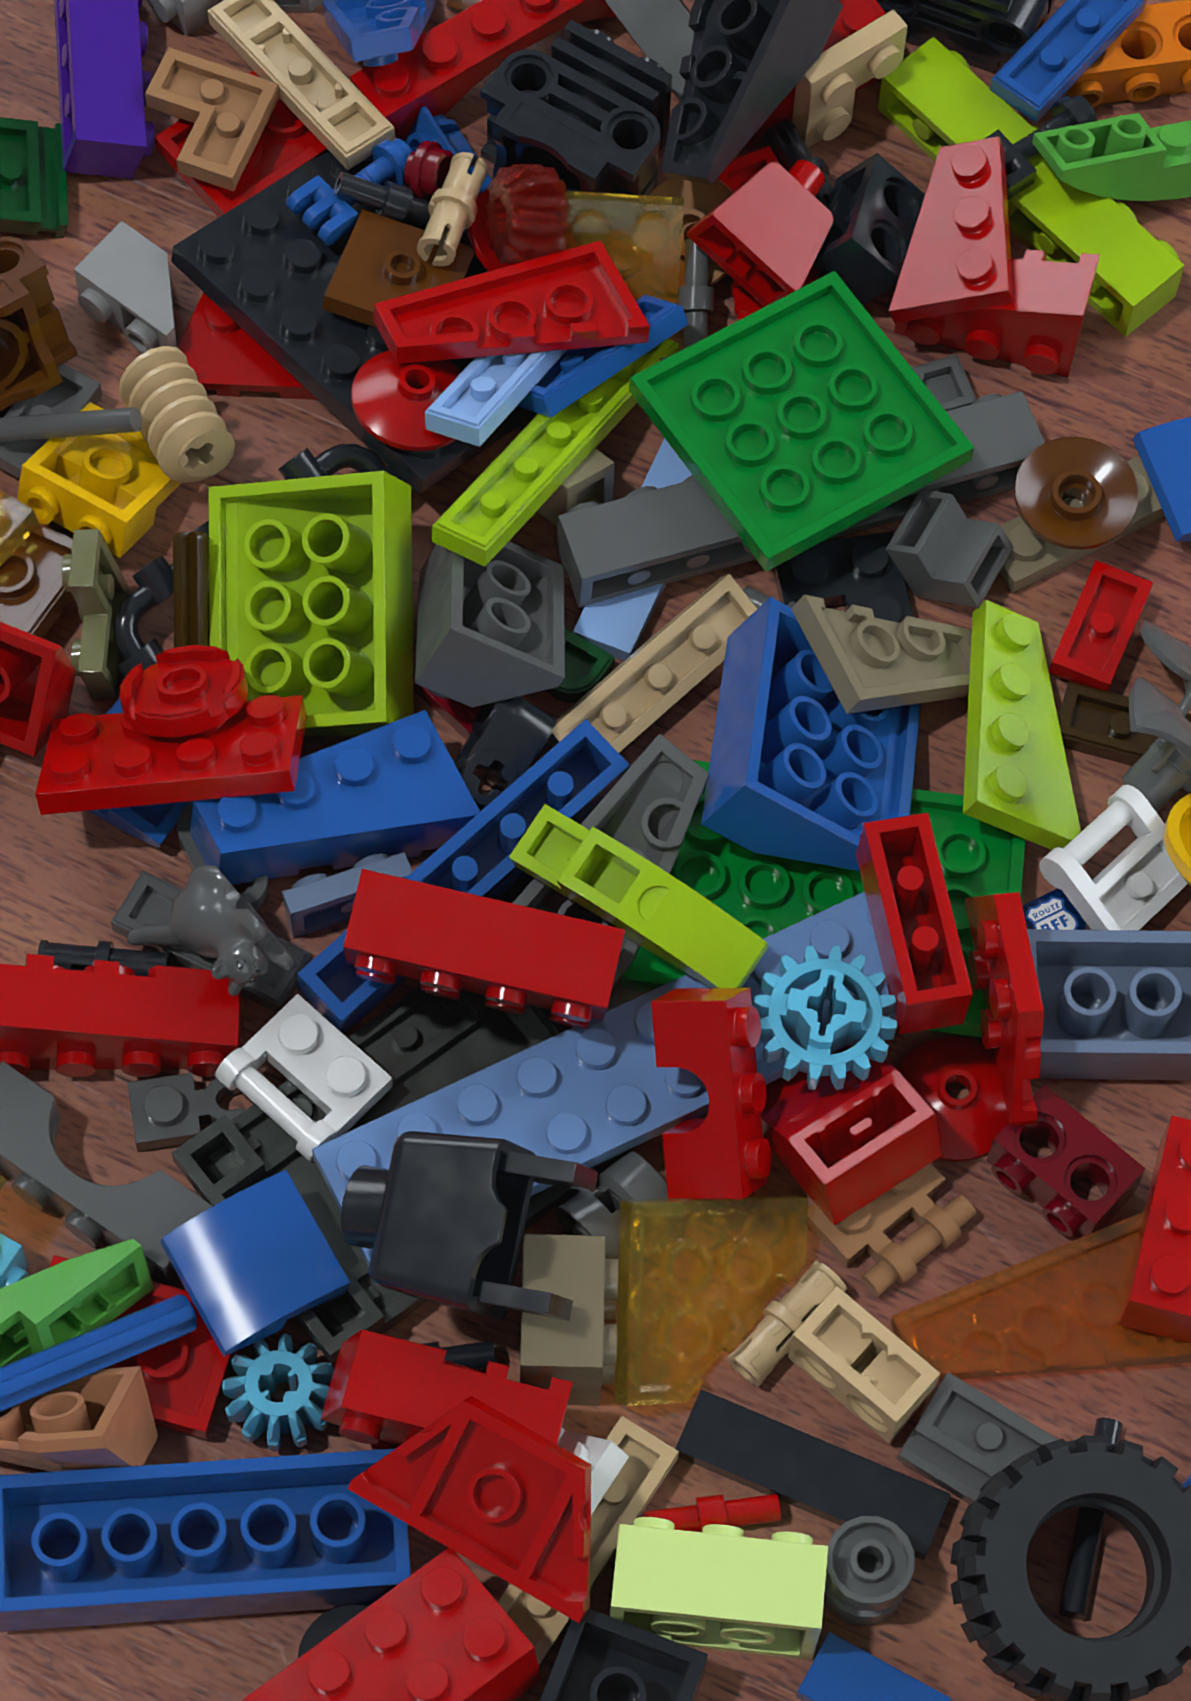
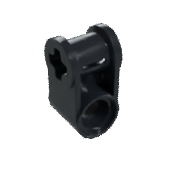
[454,696,555,809]

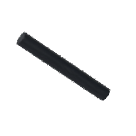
[1059,1417,1123,1620]

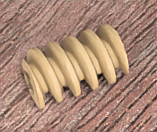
[119,346,236,483]

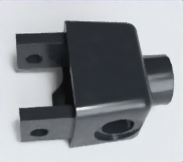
[341,1131,598,1321]

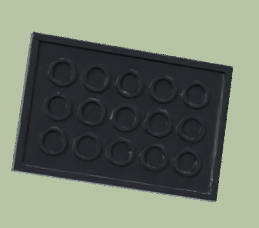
[171,150,537,494]

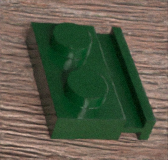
[0,117,68,238]

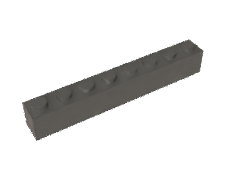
[555,391,1045,608]

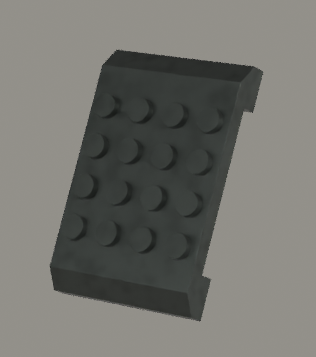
[171,986,630,1363]

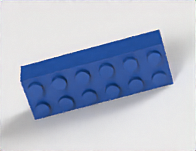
[0,1448,411,1632]

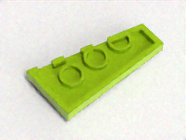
[963,600,1081,850]

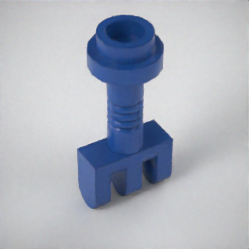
[286,138,413,246]

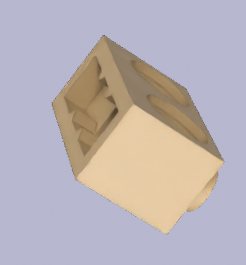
[788,1286,940,1444]

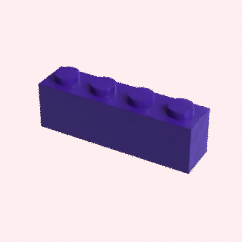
[54,0,154,179]

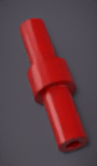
[642,1494,781,1532]

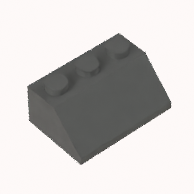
[415,542,565,707]

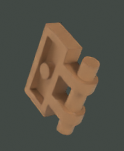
[802,1163,976,1297]

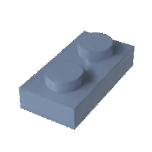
[282,852,412,939]

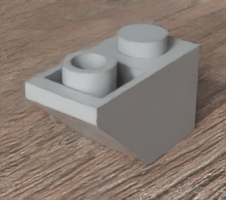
[74,221,177,354]

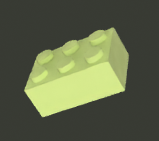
[610,1517,828,1660]

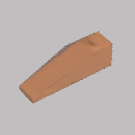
[0,1366,158,1472]

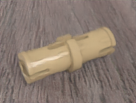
[417,152,489,267]
[727,1260,847,1387]

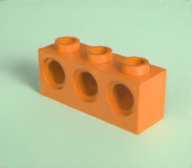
[1043,0,1191,108]

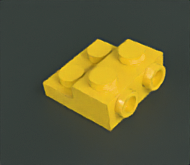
[17,402,182,558]

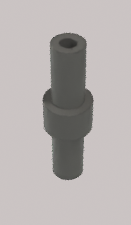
[678,239,715,349]

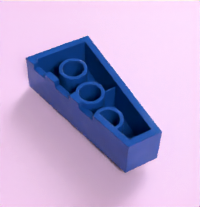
[190,710,480,885]

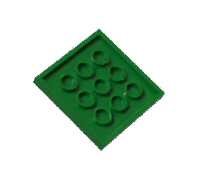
[629,271,975,572]

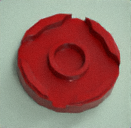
[120,645,248,738]

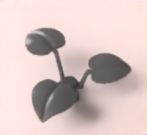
[1122,620,1191,812]

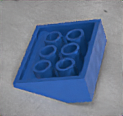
[701,597,921,871]

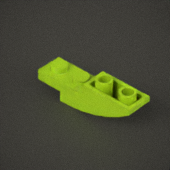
[509,804,769,988]

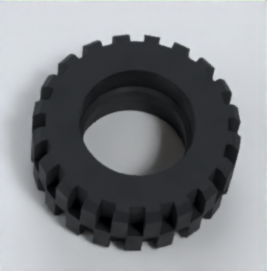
[950,1435,1191,1701]

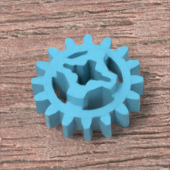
[753,945,897,1090]

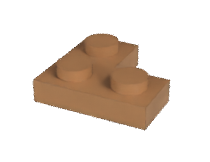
[145,47,280,192]

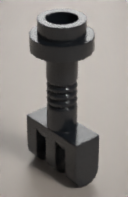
[984,95,1097,200]

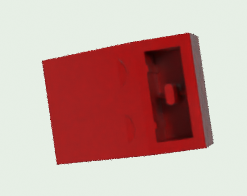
[761,1045,943,1226]

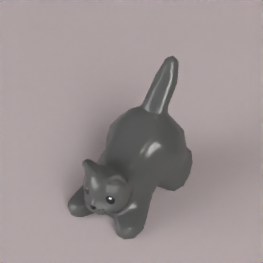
[127,865,297,996]

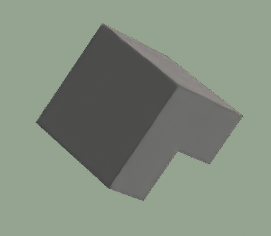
[886,489,1013,608]

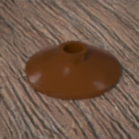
[1014,437,1139,550]

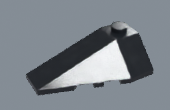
[661,0,843,185]

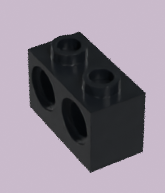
[813,153,925,305]

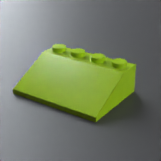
[209,471,414,737]

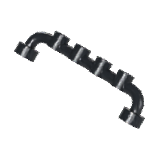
[113,444,407,679]

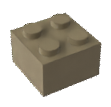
[520,1234,618,1406]

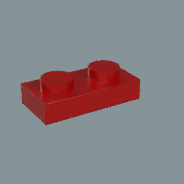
[1049,560,1154,691]

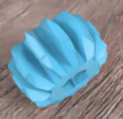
[222,1333,334,1452]

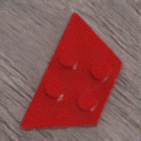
[965,892,1044,1127]
[347,1396,591,1623]

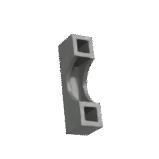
[0,1061,212,1286]

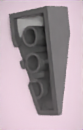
[513,734,710,988]

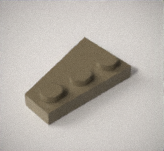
[791,595,972,714]

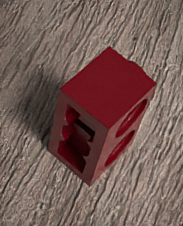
[987,1084,1146,1245]

